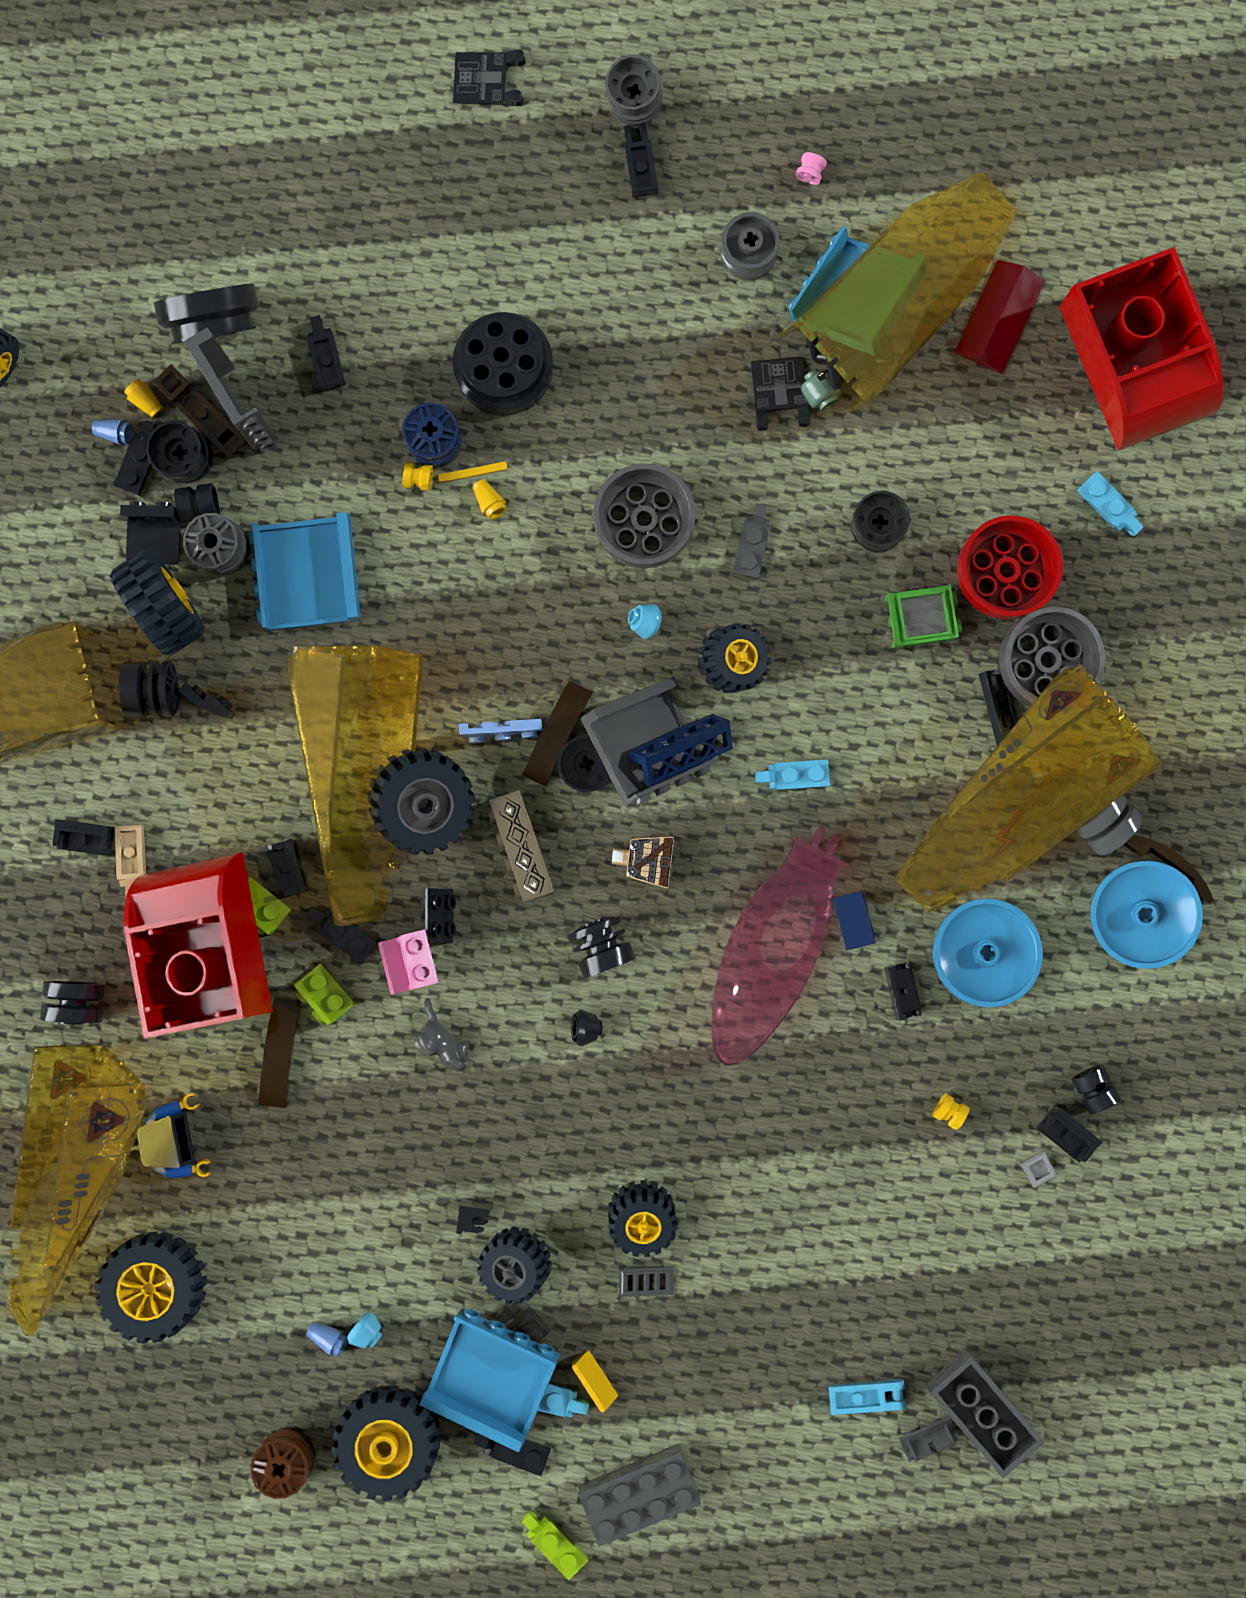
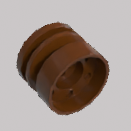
[250,1428,315,1499]

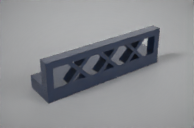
[629,714,733,787]

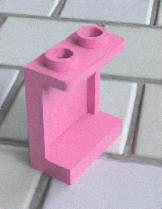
[378,929,438,995]

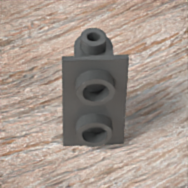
[899,1417,959,1462]

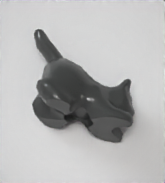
[415,998,471,1071]

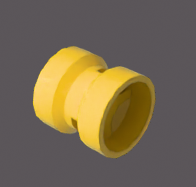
[402,461,433,491]
[932,1093,970,1130]

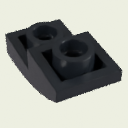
[178,683,235,719]

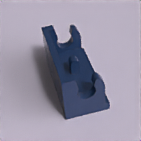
[832,890,877,951]

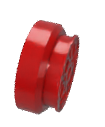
[957,515,1063,620]

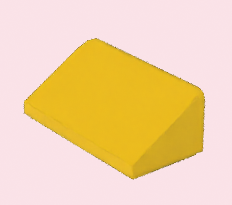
[572,1350,618,1413]

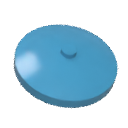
[1090,860,1203,969]
[933,899,1043,1007]

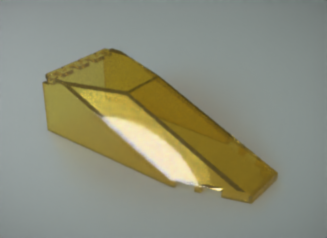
[778,171,1016,412]
[288,645,423,926]

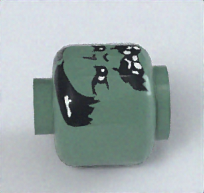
[801,369,840,411]

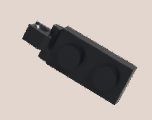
[307,315,346,391]
[113,420,157,496]
[306,906,378,964]
[473,1433,551,1476]

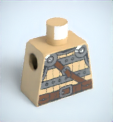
[611,837,674,889]

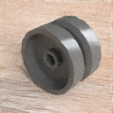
[720,212,780,281]
[1071,787,1143,855]

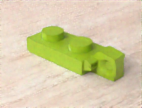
[522,1510,589,1580]

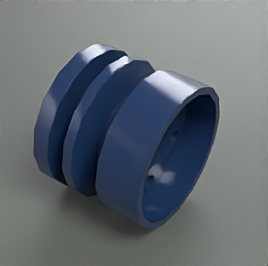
[402,402,462,468]

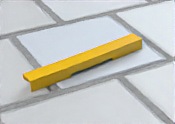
[438,461,508,483]

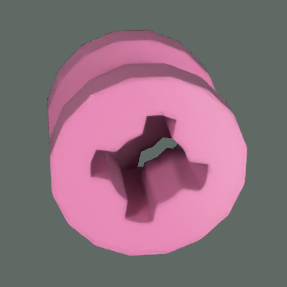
[796,152,827,185]

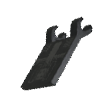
[453,49,526,106]
[751,356,811,431]

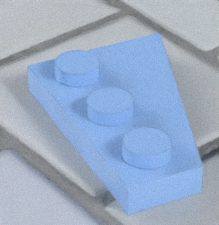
[459,719,543,744]

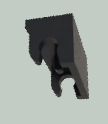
[53,819,115,856]
[267,839,309,899]
[884,961,922,1021]
[1036,1105,1102,1163]
[456,1198,493,1234]

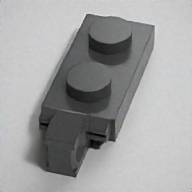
[732,503,770,579]

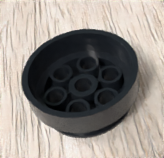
[153,283,259,345]
[453,312,553,415]

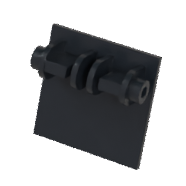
[425,888,456,943]

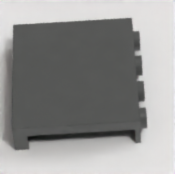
[184,327,278,452]
[580,676,717,806]

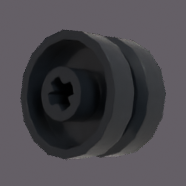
[40,981,105,1025]

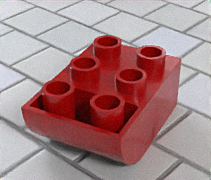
[1059,246,1223,451]
[124,852,273,1038]

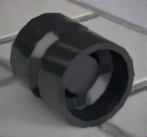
[174,483,220,523]
[1071,1064,1121,1115]

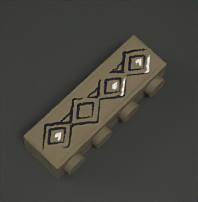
[487,790,555,902]

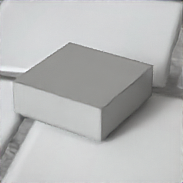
[1020,1151,1058,1188]

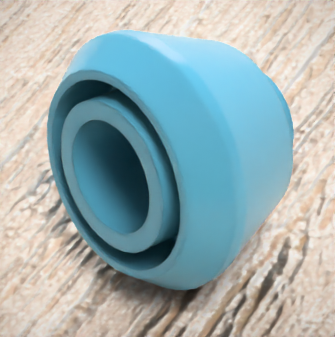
[628,604,662,639]
[347,1312,383,1349]

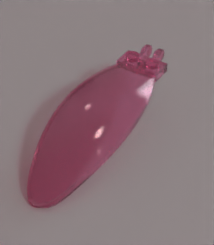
[712,825,845,1066]

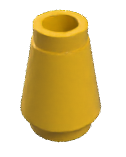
[124,378,164,418]
[472,479,507,520]

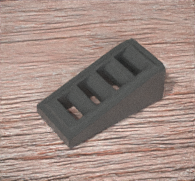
[619,1266,673,1297]

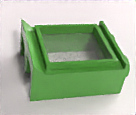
[884,585,962,649]

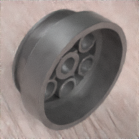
[593,464,695,568]
[999,607,1105,710]

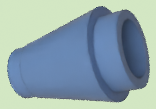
[92,419,134,445]
[306,1322,348,1357]

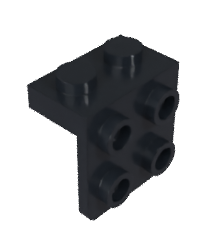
[120,501,181,565]

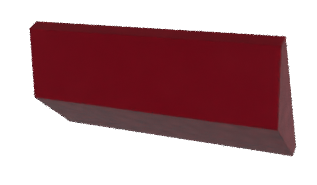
[954,260,1045,375]

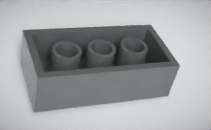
[925,1349,1044,1479]
[578,1444,701,1546]

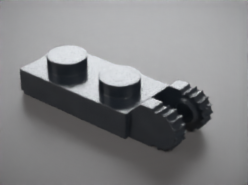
[623,123,658,198]

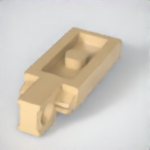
[115,825,146,898]

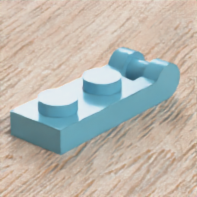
[828,1379,907,1415]

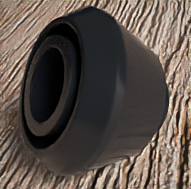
[571,1009,603,1047]

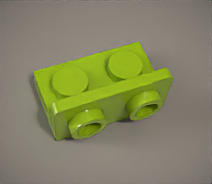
[248,876,292,936]
[293,963,356,1026]

